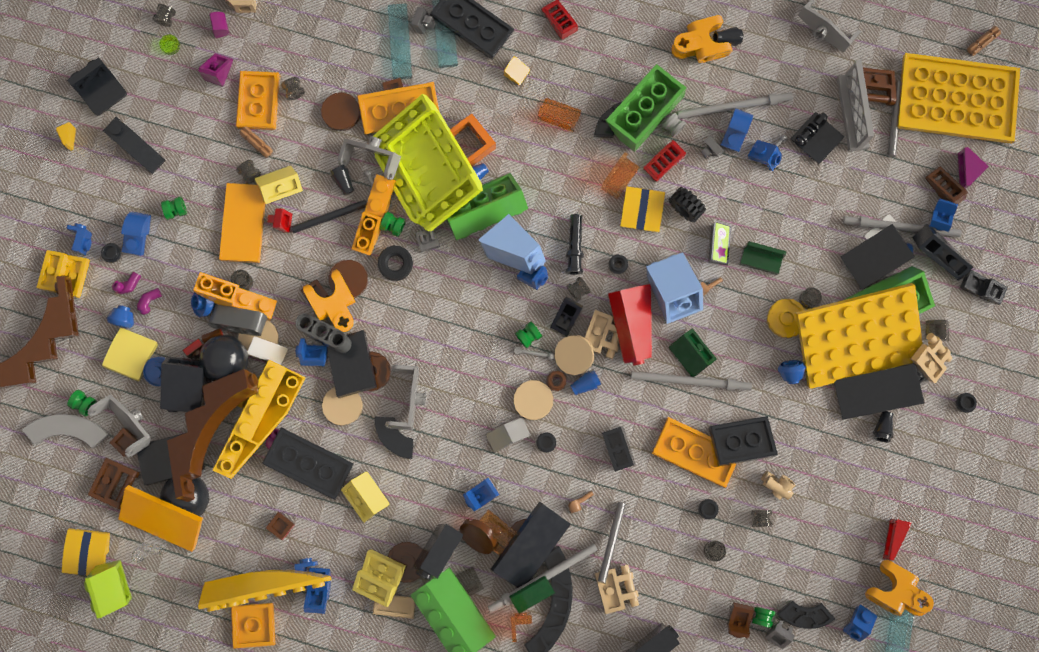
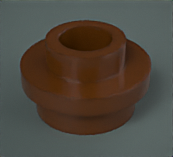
[546,371,566,391]

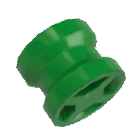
[752,607,776,628]

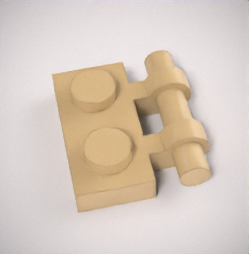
[585,310,619,359]
[911,333,952,384]
[595,564,639,614]

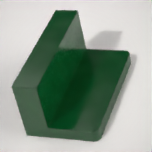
[739,241,786,275]
[669,328,717,377]
[509,576,555,614]

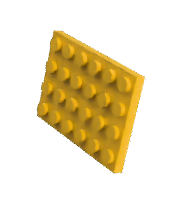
[897,53,1020,144]
[795,283,923,389]

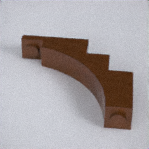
[0,275,79,389]
[167,369,259,502]

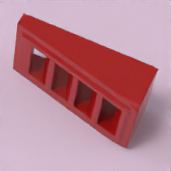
[541,0,578,40]
[643,140,686,182]
[883,519,911,561]

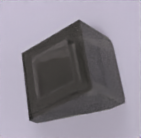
[926,320,949,341]
[455,567,484,597]

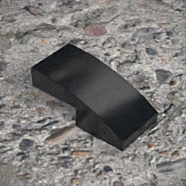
[960,270,1008,305]

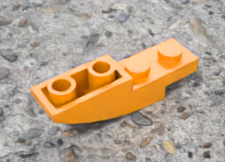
[351,174,396,255]
[193,272,277,321]

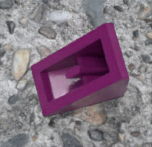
[198,53,233,87]
[958,147,989,189]

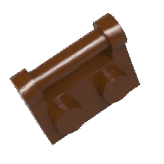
[863,67,897,106]
[88,458,141,509]

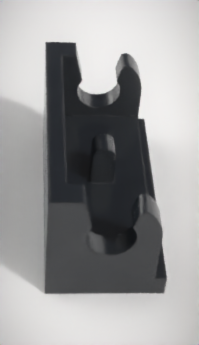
[602,426,636,472]

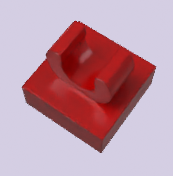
[267,208,292,233]

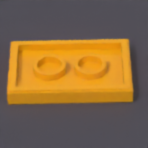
[236,71,280,130]

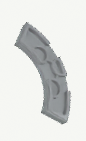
[22,414,109,448]

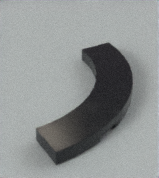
[524,546,573,652]

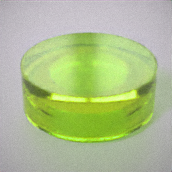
[159,34,180,55]

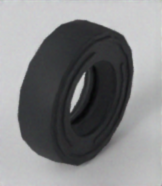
[377,245,413,281]

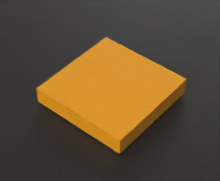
[231,603,276,649]

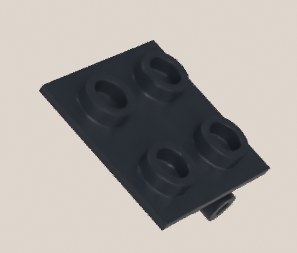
[790,112,844,164]

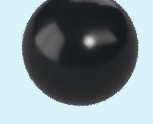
[199,335,248,382]
[160,477,209,516]

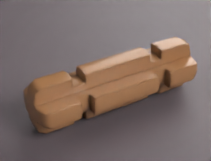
[967,26,1001,56]
[239,126,273,158]

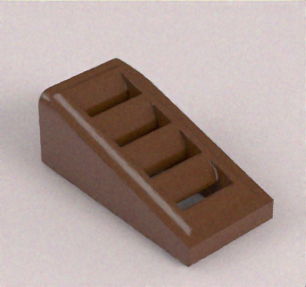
[925,166,968,204]

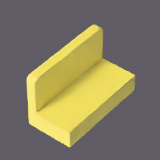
[255,166,303,204]
[341,472,389,523]

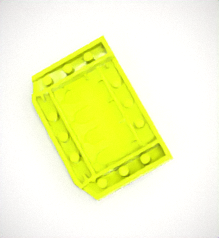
[373,94,483,231]

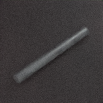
[888,81,901,157]
[598,502,626,584]

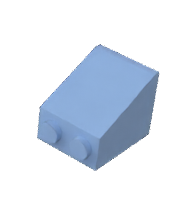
[479,214,546,274]
[646,252,703,324]

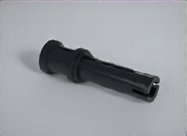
[565,214,584,275]

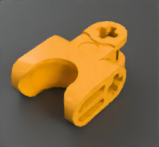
[671,15,733,63]
[303,269,356,332]
[865,560,934,616]

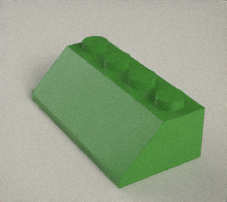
[606,64,687,152]
[446,173,528,240]
[844,266,935,314]
[410,567,496,652]

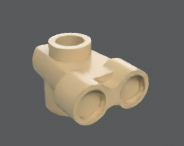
[761,471,796,500]

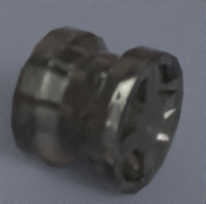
[153,4,176,27]
[281,77,305,101]
[236,160,261,184]
[230,270,253,291]
[566,277,591,302]
[799,287,822,309]
[751,510,773,527]
[703,541,726,561]

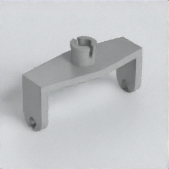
[798,0,861,52]
[338,136,401,180]
[385,365,426,431]
[87,394,150,457]

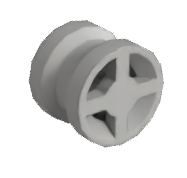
[662,113,687,138]

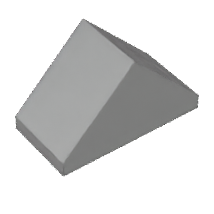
[486,418,531,453]

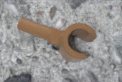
[701,277,723,296]
[568,491,594,513]

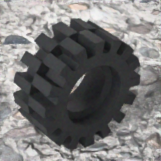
[668,187,706,223]

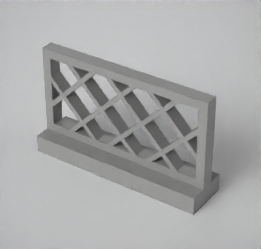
[837,60,874,152]

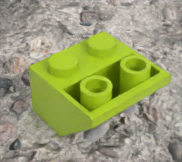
[84,560,132,619]

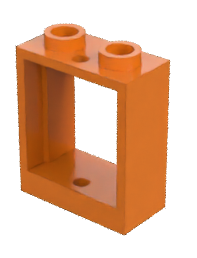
[450,113,496,166]

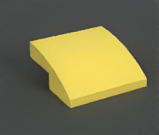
[102,328,158,381]
[352,549,406,607]

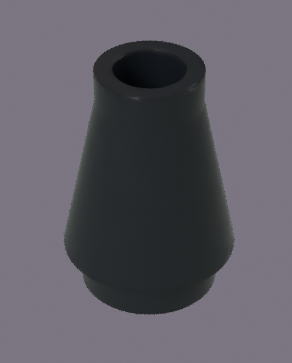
[713,27,743,46]
[330,165,354,195]
[873,411,894,443]

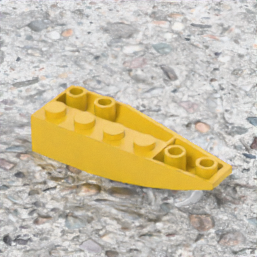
[213,359,306,479]
[198,570,331,612]

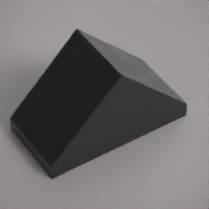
[550,297,583,337]

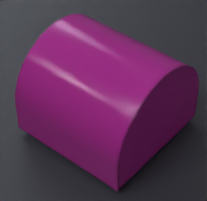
[209,12,229,38]

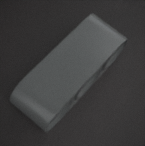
[208,305,267,336]
[295,313,352,353]

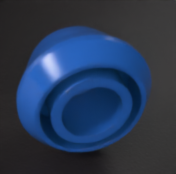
[106,305,134,329]
[778,360,806,384]

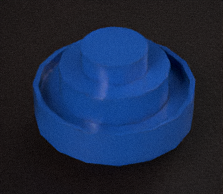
[191,292,216,317]
[143,356,166,386]

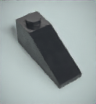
[103,117,166,174]
[912,224,974,281]

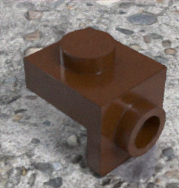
[727,602,754,638]

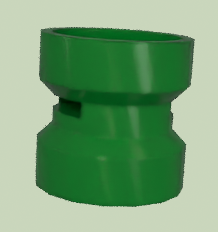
[161,196,187,220]
[380,212,406,237]
[515,321,542,349]
[67,389,97,417]

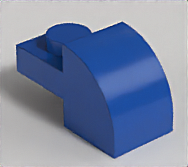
[721,108,753,152]
[121,211,151,256]
[303,567,331,614]

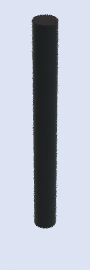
[291,200,367,233]

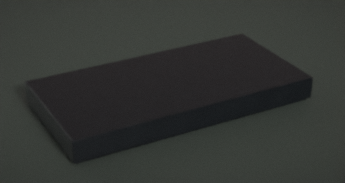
[430,0,515,60]
[834,364,925,420]
[262,427,354,500]
[490,501,571,588]

